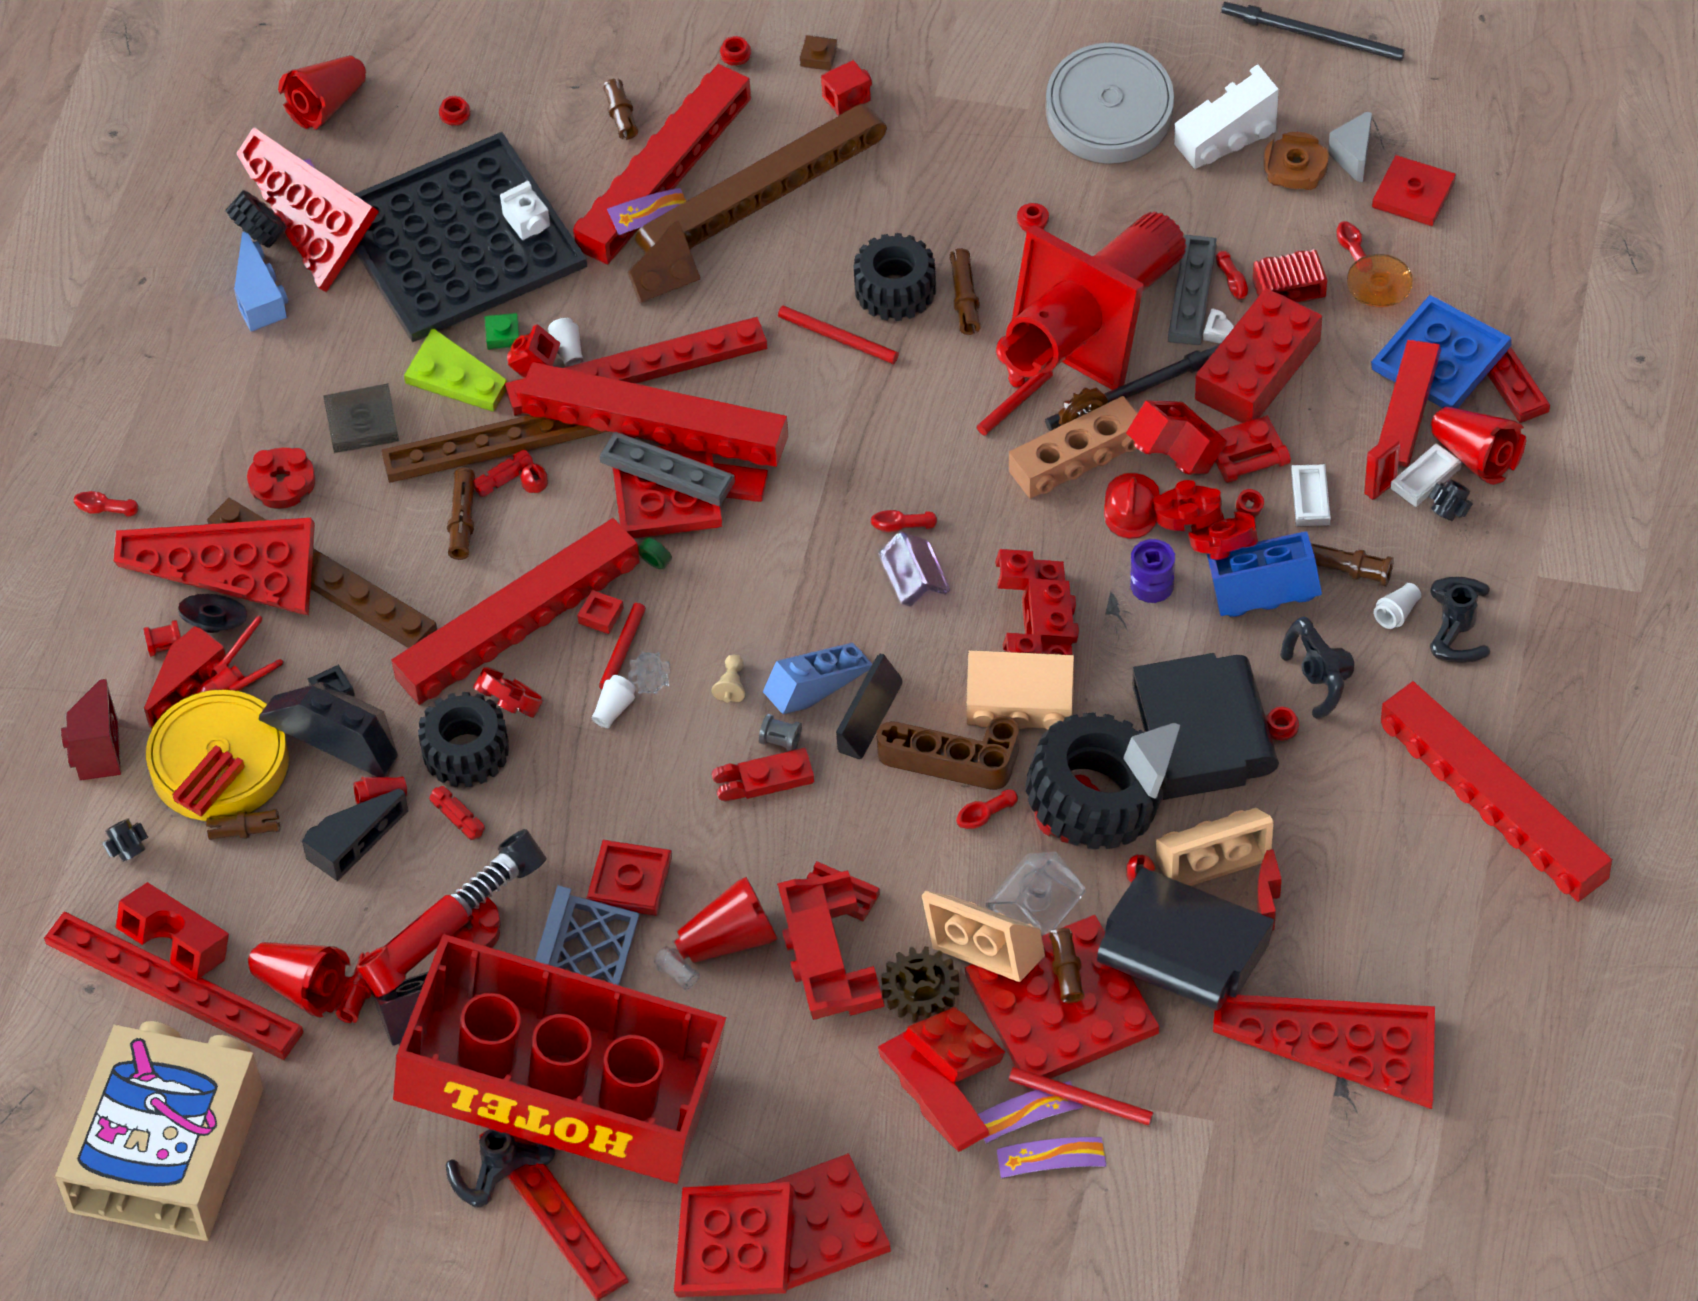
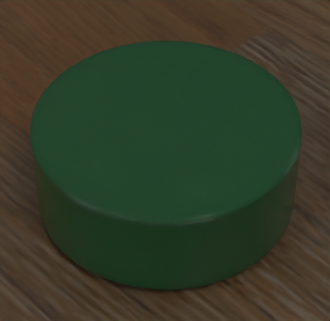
[638,538,672,569]

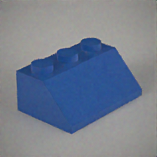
[1207,531,1322,617]

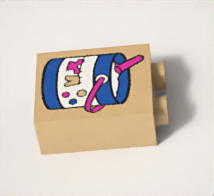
[55,1021,263,1241]

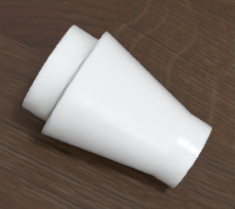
[548,318,584,367]
[1374,583,1421,629]
[591,675,636,728]

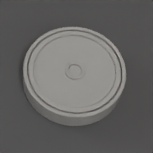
[1046,43,1174,163]

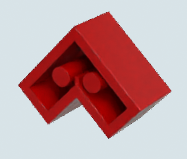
[1126,400,1228,475]

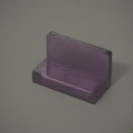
[878,531,950,607]

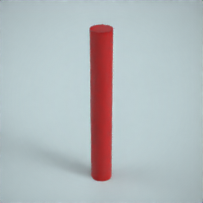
[977,371,1053,436]
[599,603,646,690]

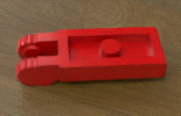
[711,748,814,802]

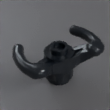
[1430,577,1490,663]
[1280,617,1354,719]
[446,1129,555,1208]

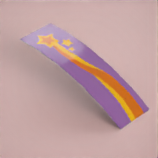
[607,188,686,235]
[978,1081,1083,1143]
[997,1137,1106,1178]

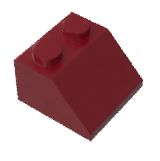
[61,679,121,781]

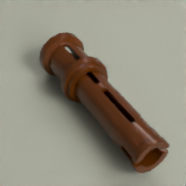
[1311,543,1394,587]

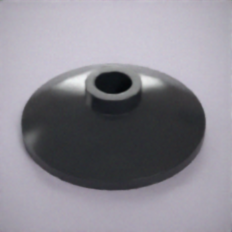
[178,594,247,633]

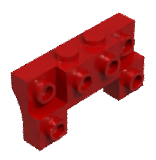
[995,549,1079,655]
[777,870,885,1020]

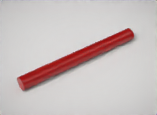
[778,305,899,364]
[1009,1067,1153,1126]

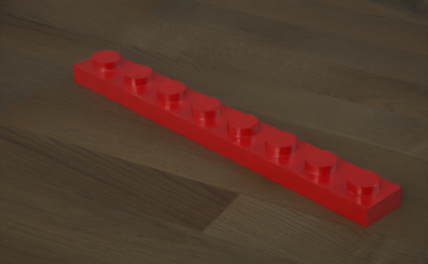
[505,317,767,416]

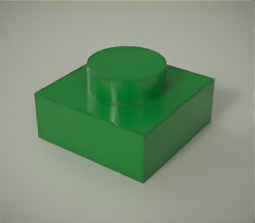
[485,313,519,350]

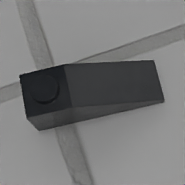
[302,788,409,881]

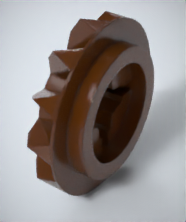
[1058,387,1108,426]

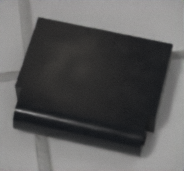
[1132,653,1279,800]
[1097,867,1274,1011]

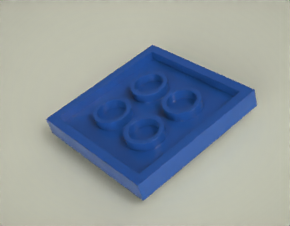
[1371,295,1512,408]

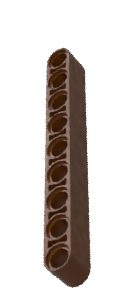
[635,104,887,253]

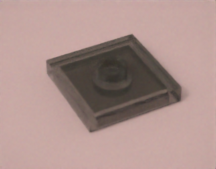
[323,383,399,453]

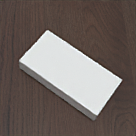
[1391,443,1462,507]
[1291,464,1331,526]

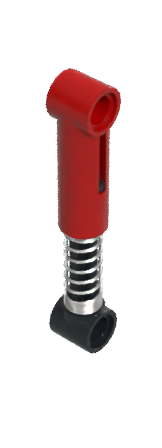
[356,829,547,997]

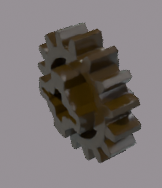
[881,946,960,1022]

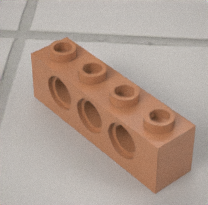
[1009,396,1137,499]

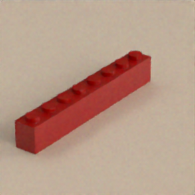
[573,64,751,265]
[520,362,788,467]
[391,518,640,705]
[1380,681,1613,902]

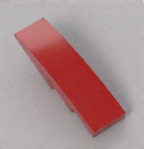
[877,1031,990,1153]

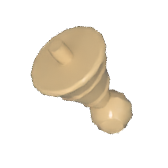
[711,654,746,703]

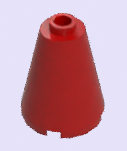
[278,55,366,130]
[1431,407,1526,485]
[674,877,778,963]
[248,942,351,1018]

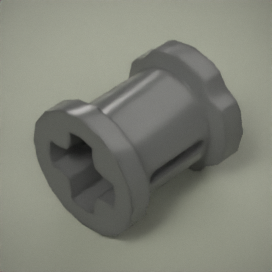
[759,714,802,751]

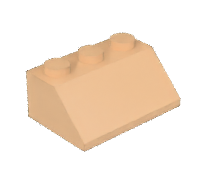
[967,651,1074,730]
[1156,808,1273,886]
[922,891,1045,982]

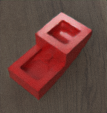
[1257,849,1282,931]

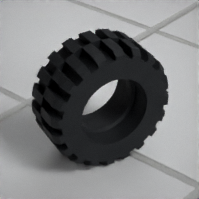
[1025,713,1167,850]

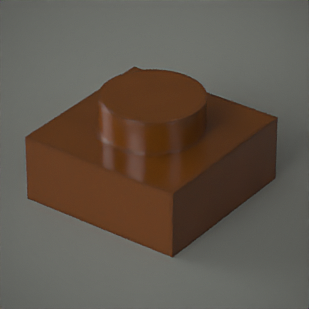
[800,35,837,71]

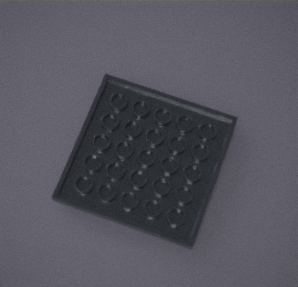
[354,132,588,342]

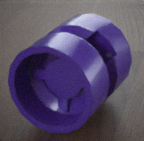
[1130,539,1175,603]

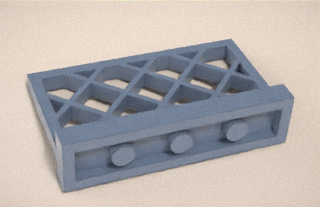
[535,885,639,985]

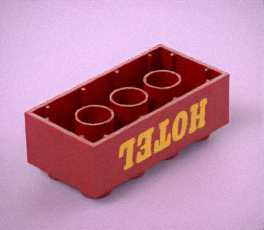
[393,934,727,1184]

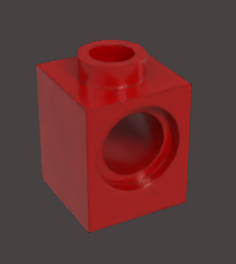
[821,60,872,116]

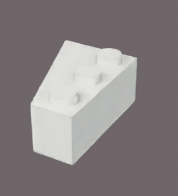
[1174,64,1278,169]

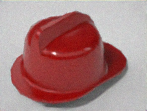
[1104,473,1160,539]

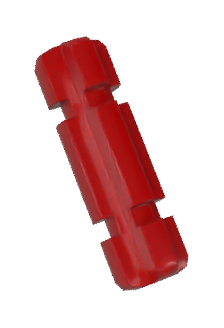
[473,450,533,497]
[429,786,485,840]

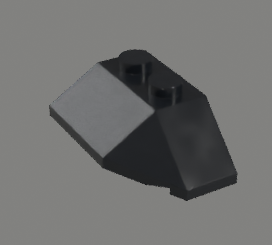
[258,682,398,777]

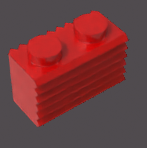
[1253,249,1327,303]

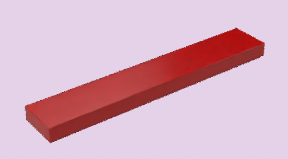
[479,1129,629,1301]

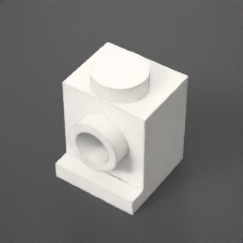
[500,181,550,240]

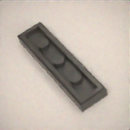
[1168,235,1217,345]
[599,432,735,506]

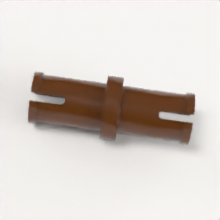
[603,79,639,140]
[206,809,280,840]
[1049,928,1085,1003]

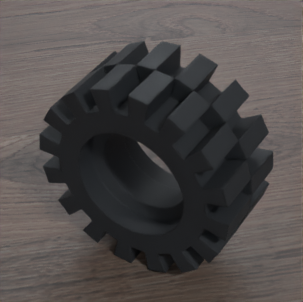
[226,190,287,248]

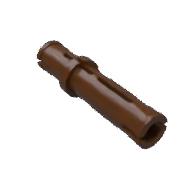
[949,248,981,335]
[447,468,475,560]

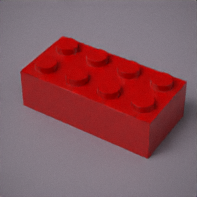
[1195,288,1322,423]

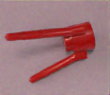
[211,616,283,692]

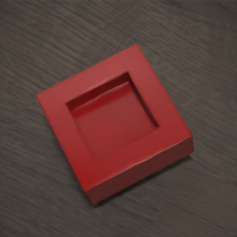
[577,590,624,634]

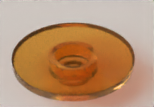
[1347,254,1413,307]

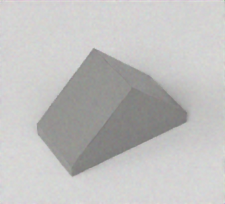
[1328,112,1372,182]
[1123,723,1180,799]

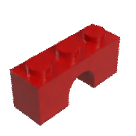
[115,882,229,980]

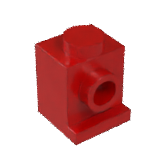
[507,324,561,378]

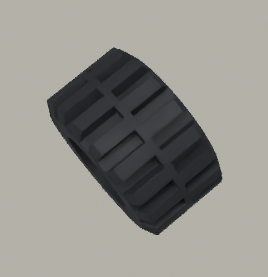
[853,233,936,321]
[418,692,509,787]

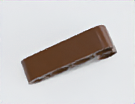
[876,716,1019,790]

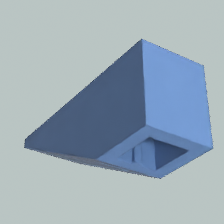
[234,232,289,332]
[763,643,872,714]

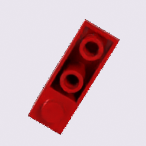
[144,626,229,729]

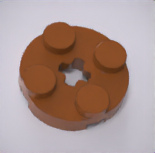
[1264,132,1329,190]

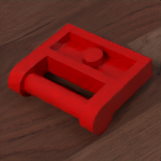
[1215,415,1291,483]

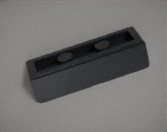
[836,653,903,759]

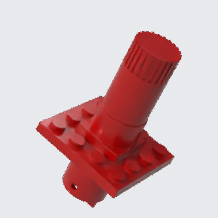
[1000,212,1187,390]

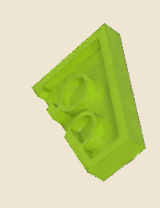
[404,329,507,412]

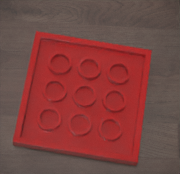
[965,914,1159,1088]

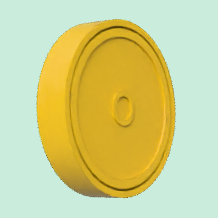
[146,690,289,821]

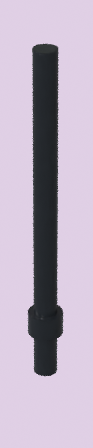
[1221,1,1405,62]
[1045,343,1221,431]

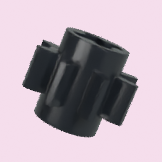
[1428,479,1473,521]
[102,818,149,862]

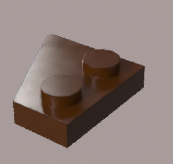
[628,221,701,303]

